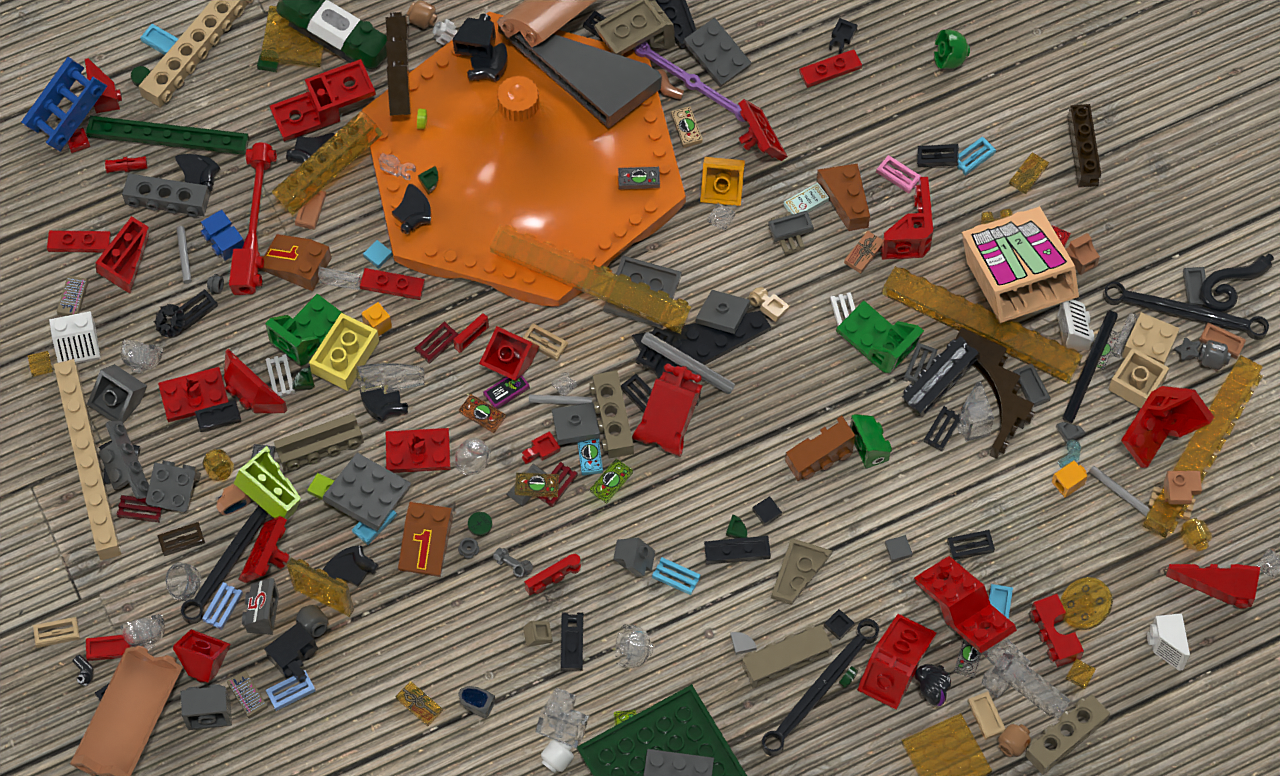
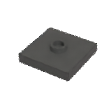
[696,290,750,334]
[552,402,600,445]

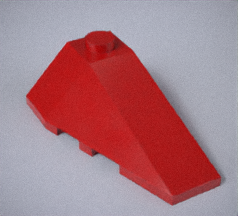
[1166,564,1260,608]

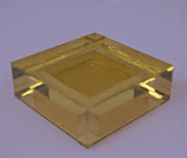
[28,351,53,377]
[1066,659,1096,689]

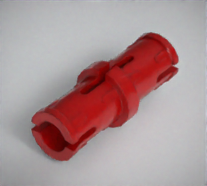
[105,156,148,173]

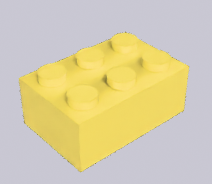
[309,313,379,391]

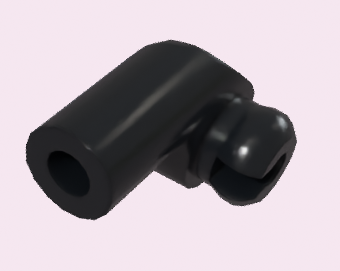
[72,654,94,686]

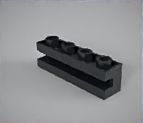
[902,336,980,417]

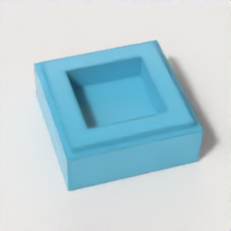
[363,240,393,268]

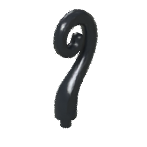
[1200,253,1274,312]

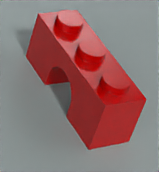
[1030,594,1084,667]

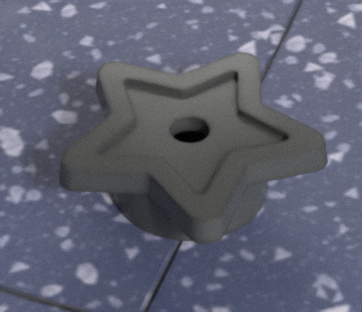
[1174,338,1201,361]

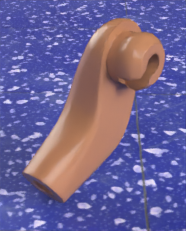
[658,69,684,100]

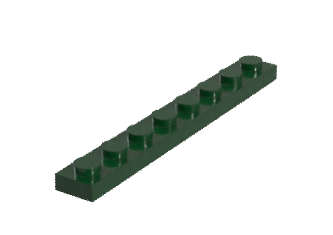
[86,116,249,155]

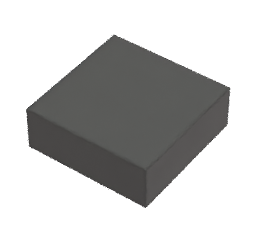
[885,535,913,562]

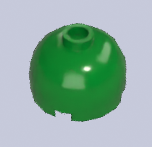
[934,29,970,70]

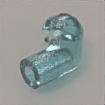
[1058,440,1081,468]

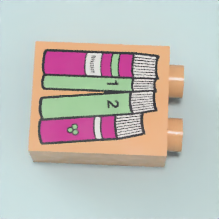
[962,206,1079,323]

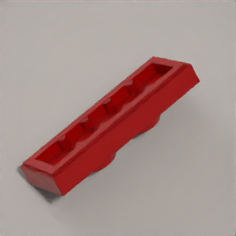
[799,49,862,88]
[47,230,111,253]
[360,268,425,300]

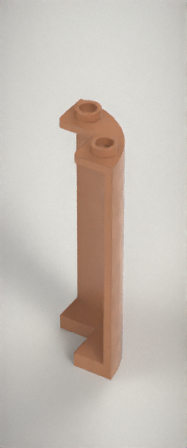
[497,0,596,47]
[70,646,183,776]

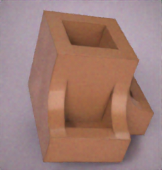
[1065,233,1100,275]
[1163,471,1202,504]

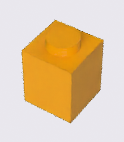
[361,302,392,336]
[1052,460,1087,498]

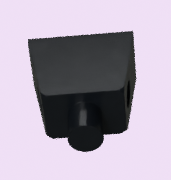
[453,13,496,59]

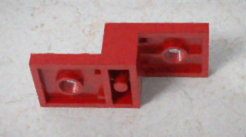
[269,59,376,142]
[914,556,1017,653]

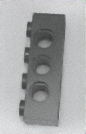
[122,173,210,217]

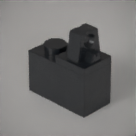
[264,622,318,683]

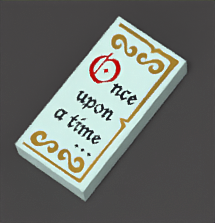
[784,183,829,215]

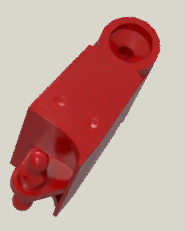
[632,364,703,457]

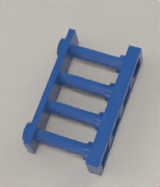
[21,57,107,152]

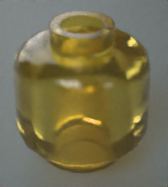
[202,449,234,481]
[1180,518,1212,551]

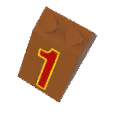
[260,234,332,291]
[398,502,453,577]

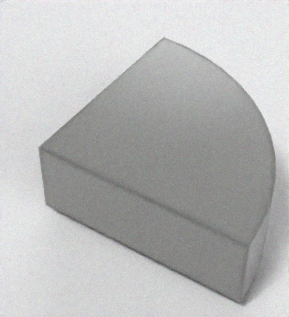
[730,632,757,655]

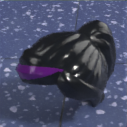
[914,664,951,706]

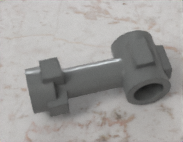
[493,548,533,578]

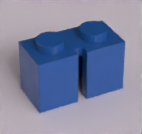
[201,210,244,261]

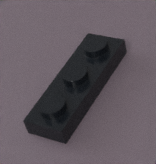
[704,536,771,564]

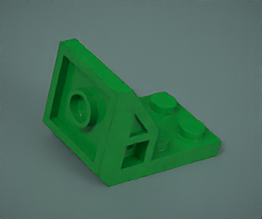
[265,294,344,366]
[836,300,924,374]

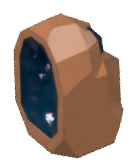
[216,484,251,515]

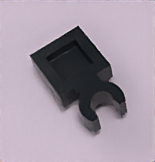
[829,18,858,54]

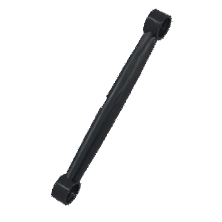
[1103,282,1269,340]
[181,505,269,624]
[762,619,879,756]

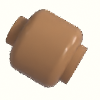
[407,0,438,29]
[998,724,1031,757]

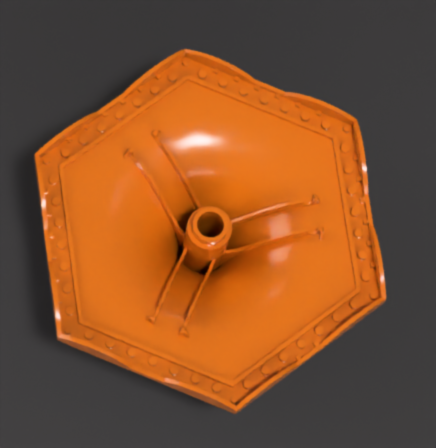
[362,12,686,306]

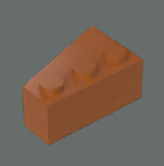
[816,163,870,231]
[785,415,855,481]

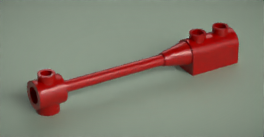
[229,142,277,295]

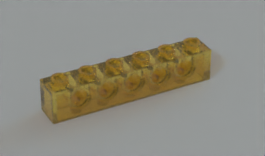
[271,111,383,215]

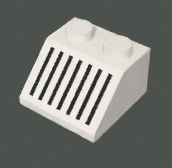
[1057,299,1094,353]
[49,311,101,364]
[1147,614,1190,671]

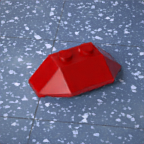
[224,349,288,414]

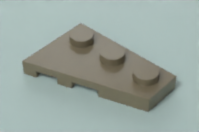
[771,538,832,604]

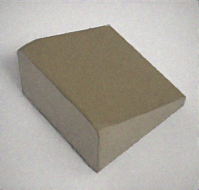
[523,621,553,646]

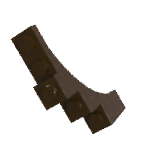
[385,12,411,116]
[955,327,1035,459]

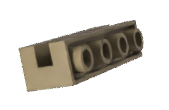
[274,413,364,471]
[742,624,833,689]

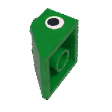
[850,414,892,469]

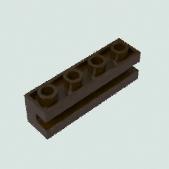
[1067,104,1101,188]

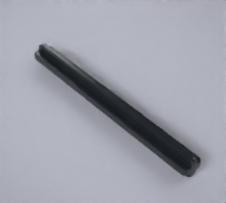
[1063,310,1118,423]

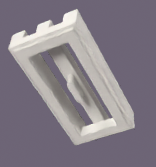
[830,292,855,326]
[266,354,295,397]

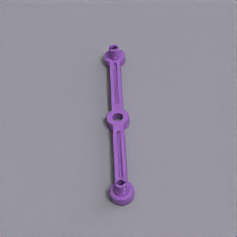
[635,41,746,122]

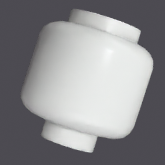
[541,739,574,773]

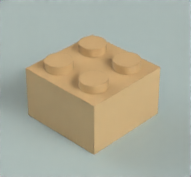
[1122,312,1180,365]
[1108,347,1169,408]

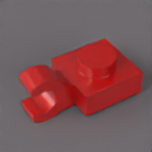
[522,431,561,464]

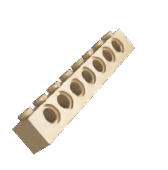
[139,0,254,108]

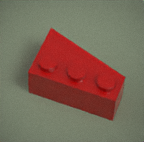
[95,216,149,294]

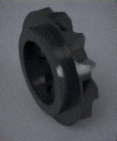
[153,304,185,337]

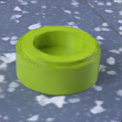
[417,109,427,129]

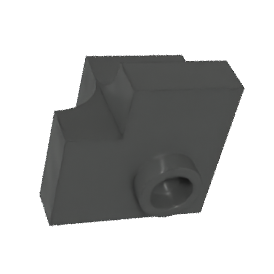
[613,538,655,577]

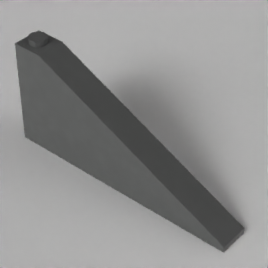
[498,17,662,128]

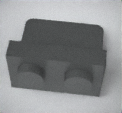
[146,460,201,512]

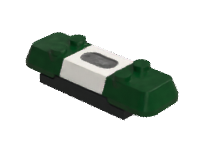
[276,0,387,69]

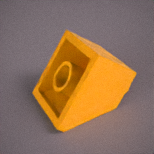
[700,157,745,206]

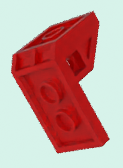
[881,177,934,260]
[1121,386,1214,468]
[857,614,937,710]

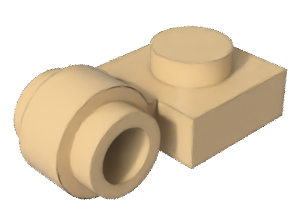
[748,287,790,322]

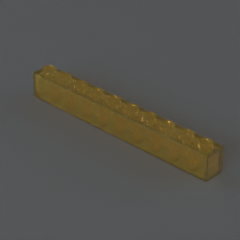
[490,225,691,334]
[883,266,1083,384]
[1143,355,1263,539]

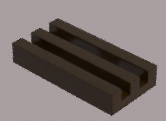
[157,522,205,557]

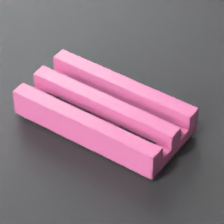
[876,155,922,194]

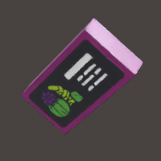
[483,375,530,410]

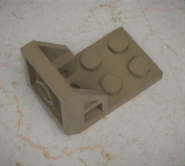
[594,0,675,56]

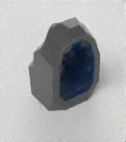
[458,686,496,719]

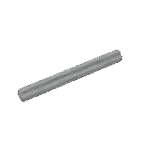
[641,332,735,394]

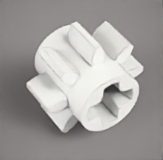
[433,19,457,45]

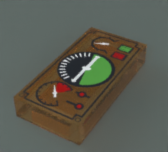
[459,394,506,433]

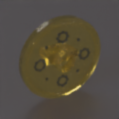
[1061,577,1113,630]

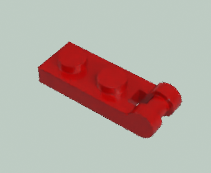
[524,554,581,596]

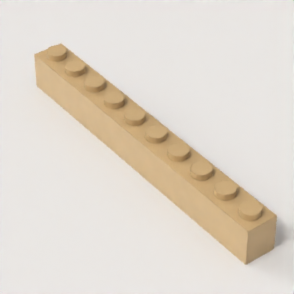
[54,359,122,561]

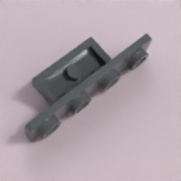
[99,421,149,499]

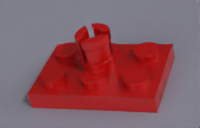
[738,99,788,161]
[158,367,228,423]
[385,428,451,473]
[238,516,289,583]

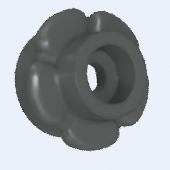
[207,274,224,294]
[458,538,479,558]

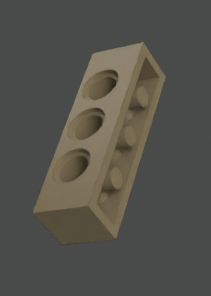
[589,370,634,459]
[1025,695,1110,775]

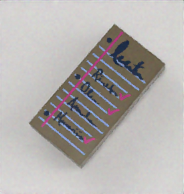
[57,275,89,316]
[227,670,268,719]

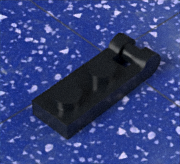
[561,612,584,671]

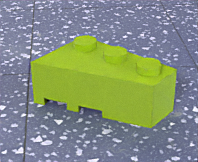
[234,446,301,519]

